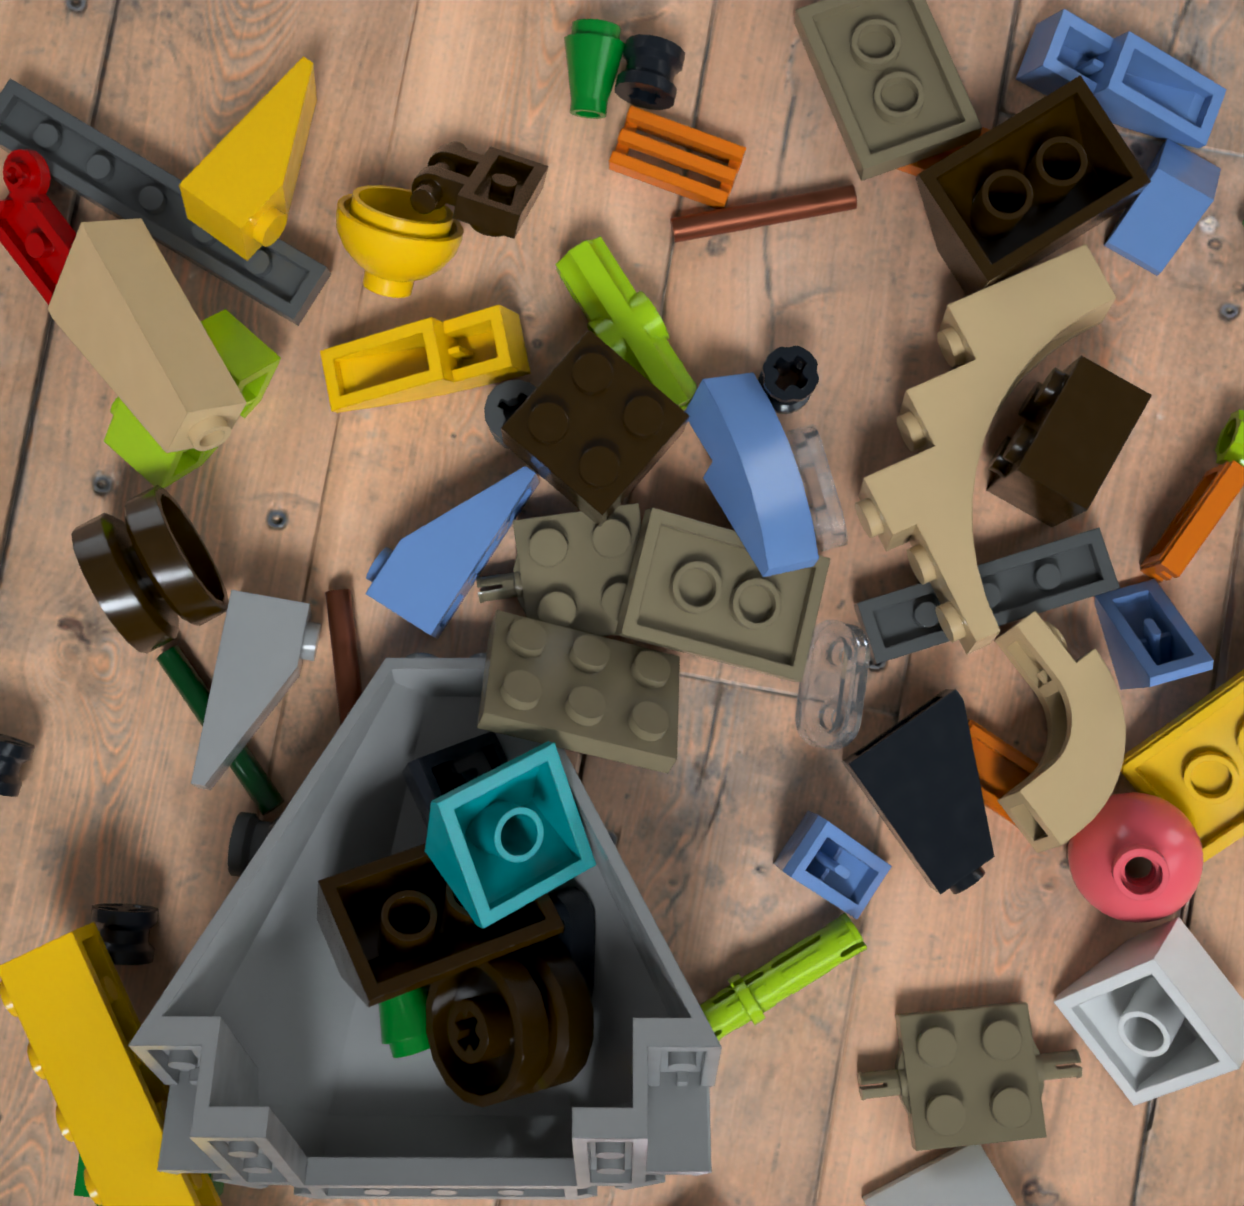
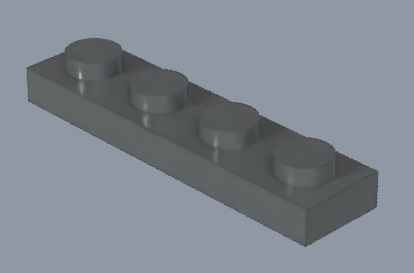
[853,528,1120,665]

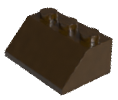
[916,75,1151,296]
[317,843,564,1007]

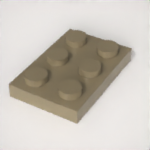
[795,0,982,181]
[615,507,831,682]
[477,610,680,774]

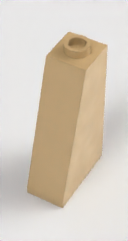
[48,218,247,453]

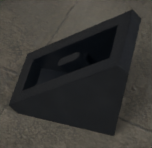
[402,731,508,830]

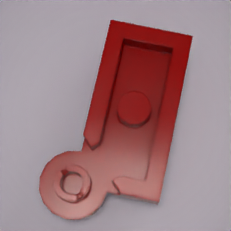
[0,149,76,305]

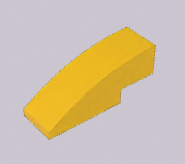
[320,304,531,413]

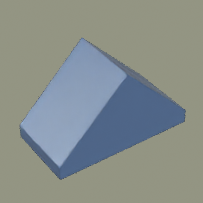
[1104,138,1221,276]
[1095,579,1214,690]
[773,811,892,919]

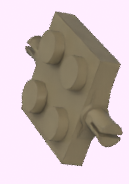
[476,503,642,637]
[857,1001,1082,1151]

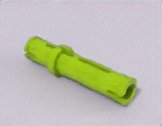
[699,913,867,1041]

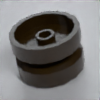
[71,485,229,654]
[426,941,594,1108]

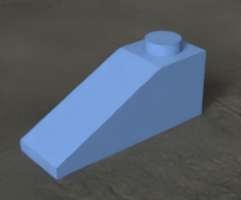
[365,466,540,639]

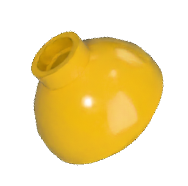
[336,185,464,298]

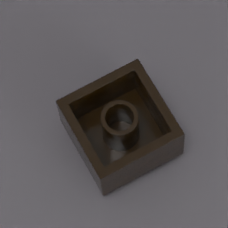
[501,330,690,527]
[986,355,1152,527]

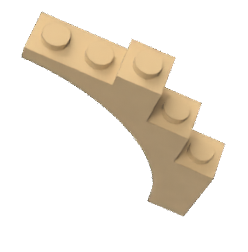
[855,244,1116,655]

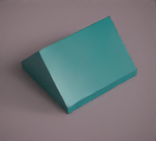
[425,741,596,929]

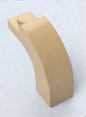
[994,611,1126,853]

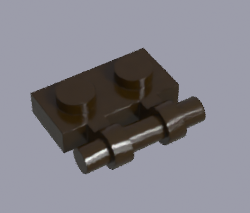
[410,142,549,239]

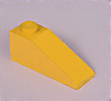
[179,56,317,261]

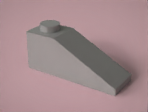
[191,590,321,790]

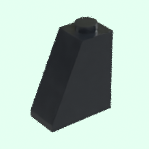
[842,689,995,894]

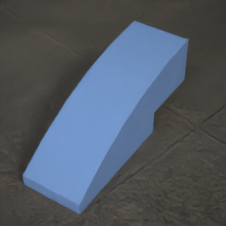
[1016,9,1227,148]
[685,372,819,577]

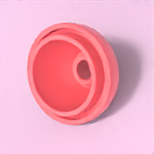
[1068,792,1203,923]

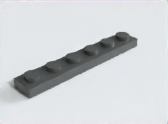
[0,78,331,326]

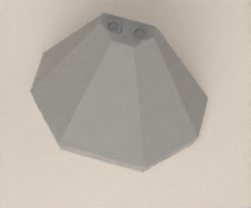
[128,653,722,1200]

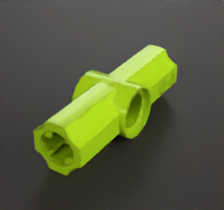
[555,236,697,411]

